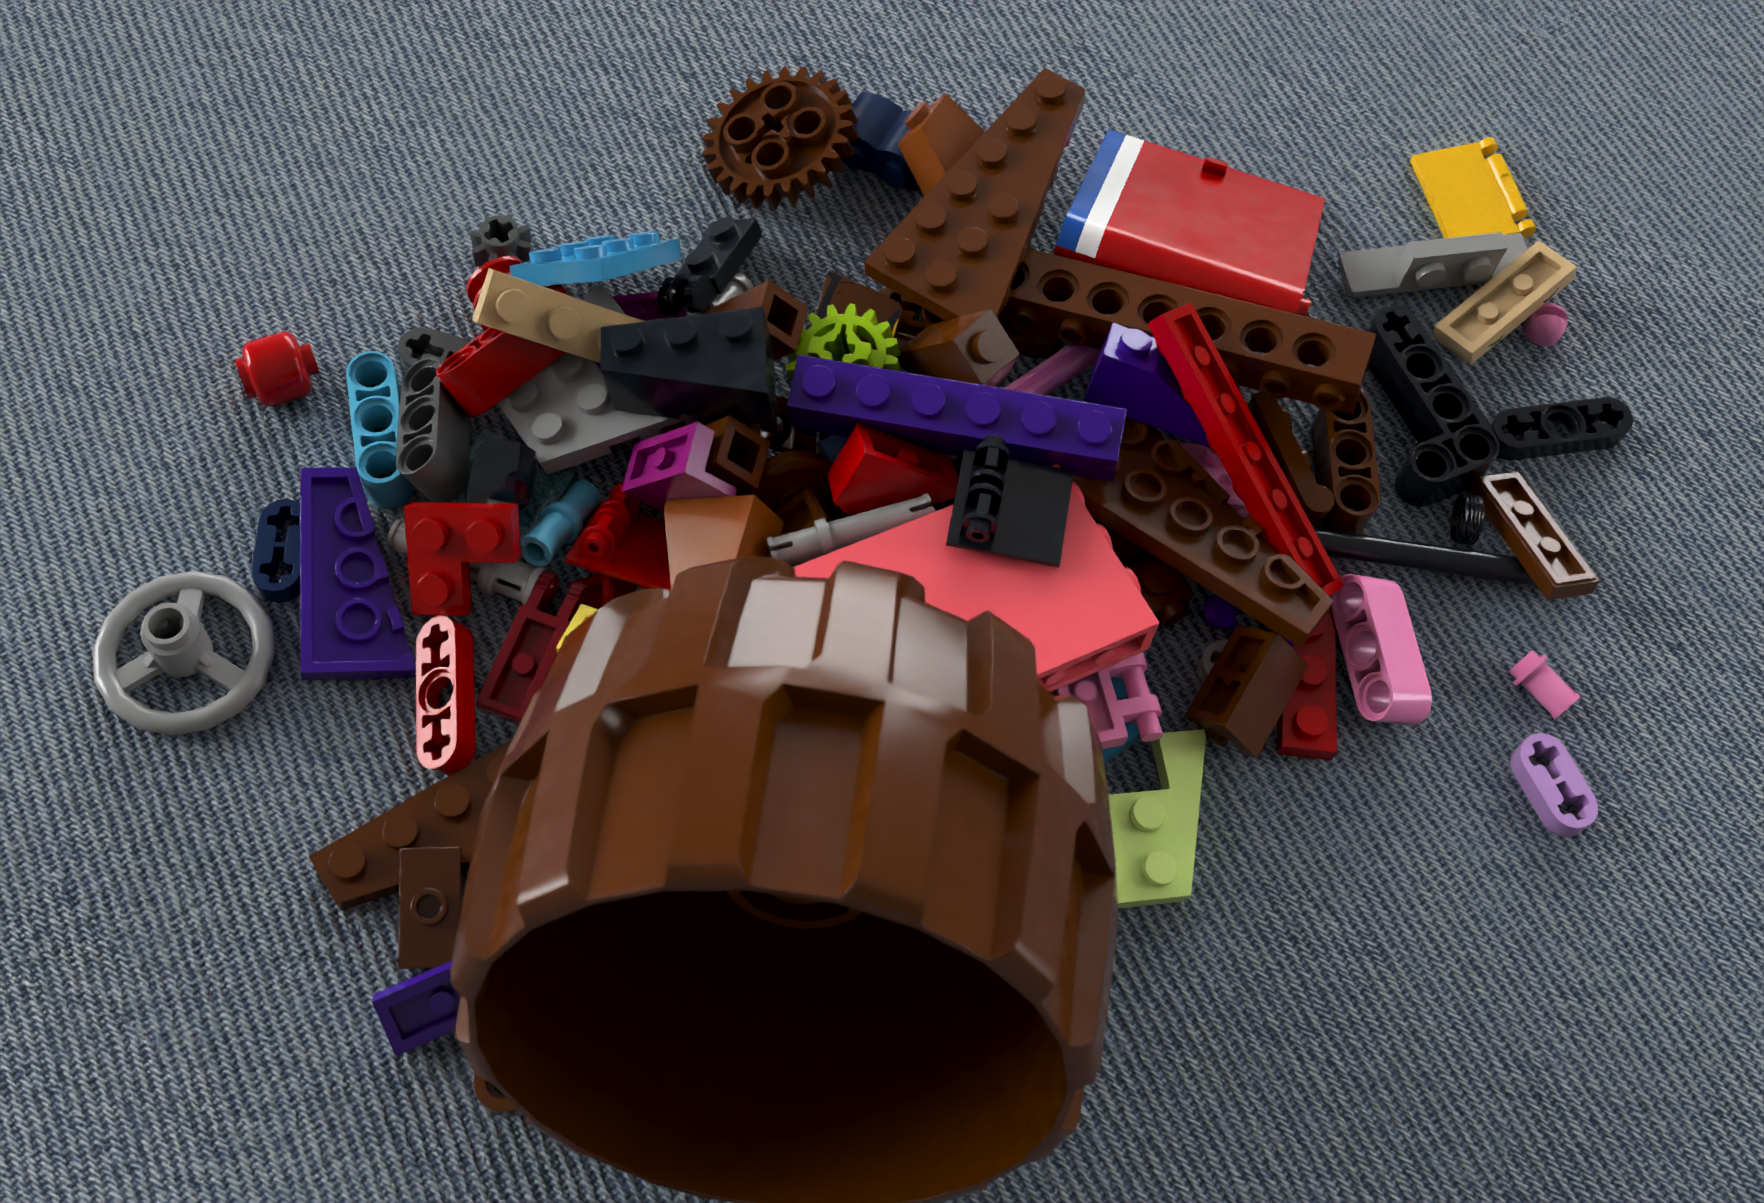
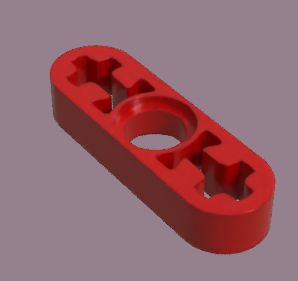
[416,616,476,776]

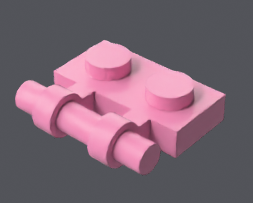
[1052,652,1163,749]

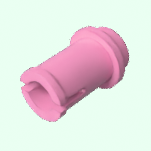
[1508,650,1581,720]

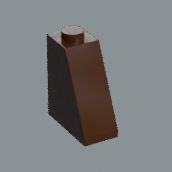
[896,309,1020,388]

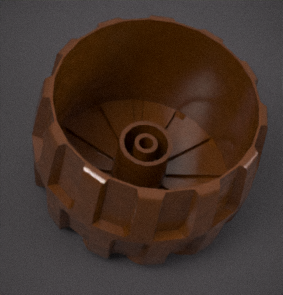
[450,557,1118,1203]

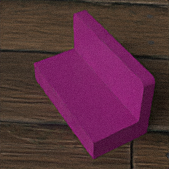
[621,422,737,513]

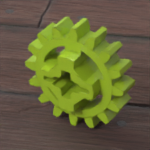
[785,303,901,381]

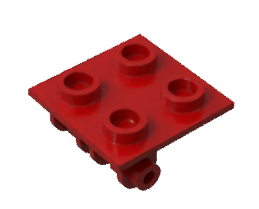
[564,483,671,591]

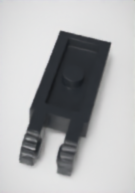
[656,217,762,315]

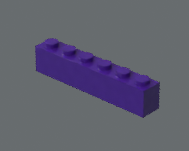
[787,355,1127,482]

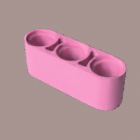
[1330,573,1432,726]

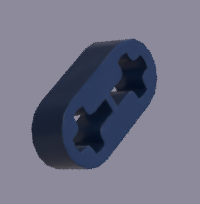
[251,499,300,603]

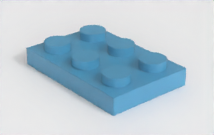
[509,231,682,286]

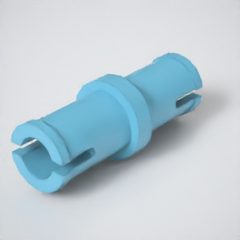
[521,480,602,567]

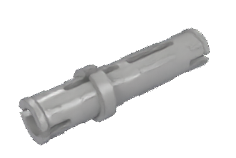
[766,493,935,567]

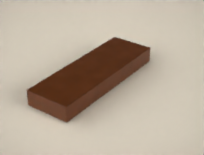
[1469,472,1599,600]

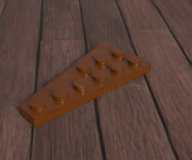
[864,68,1085,321]
[1073,401,1333,648]

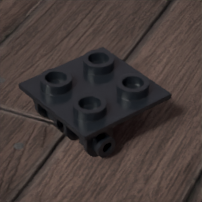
[946,435,1074,568]

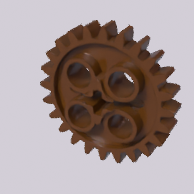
[702,66,859,210]

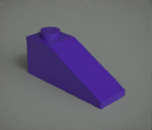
[1083,323,1212,449]

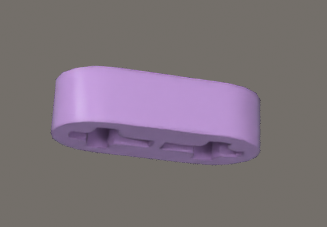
[1510,733,1598,837]

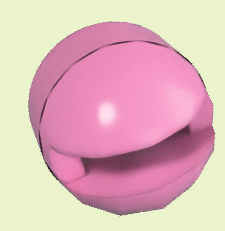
[1523,302,1568,346]

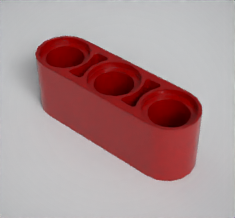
[435,284,569,418]

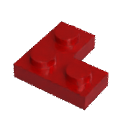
[403,502,522,616]

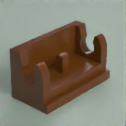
[1185,625,1308,758]

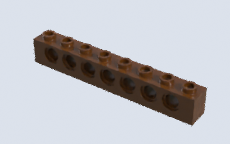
[998,248,1376,415]

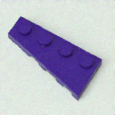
[300,467,416,680]

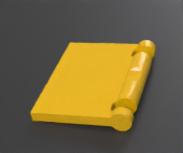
[1410,137,1537,238]

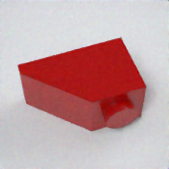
[827,423,958,515]

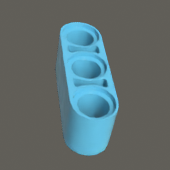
[346,351,414,509]

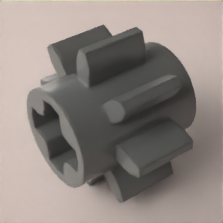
[470,214,532,267]

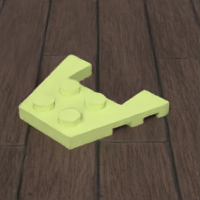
[1108,729,1206,909]

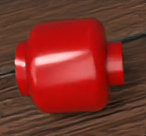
[235,331,320,407]

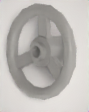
[92,571,276,736]

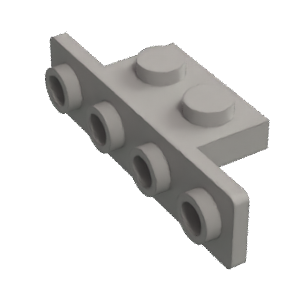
[1337,232,1527,298]

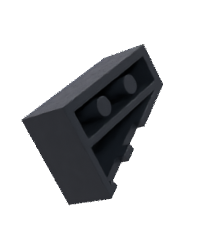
[600,307,778,433]

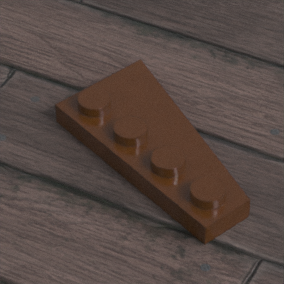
[309,740,512,911]

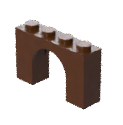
[660,280,809,496]

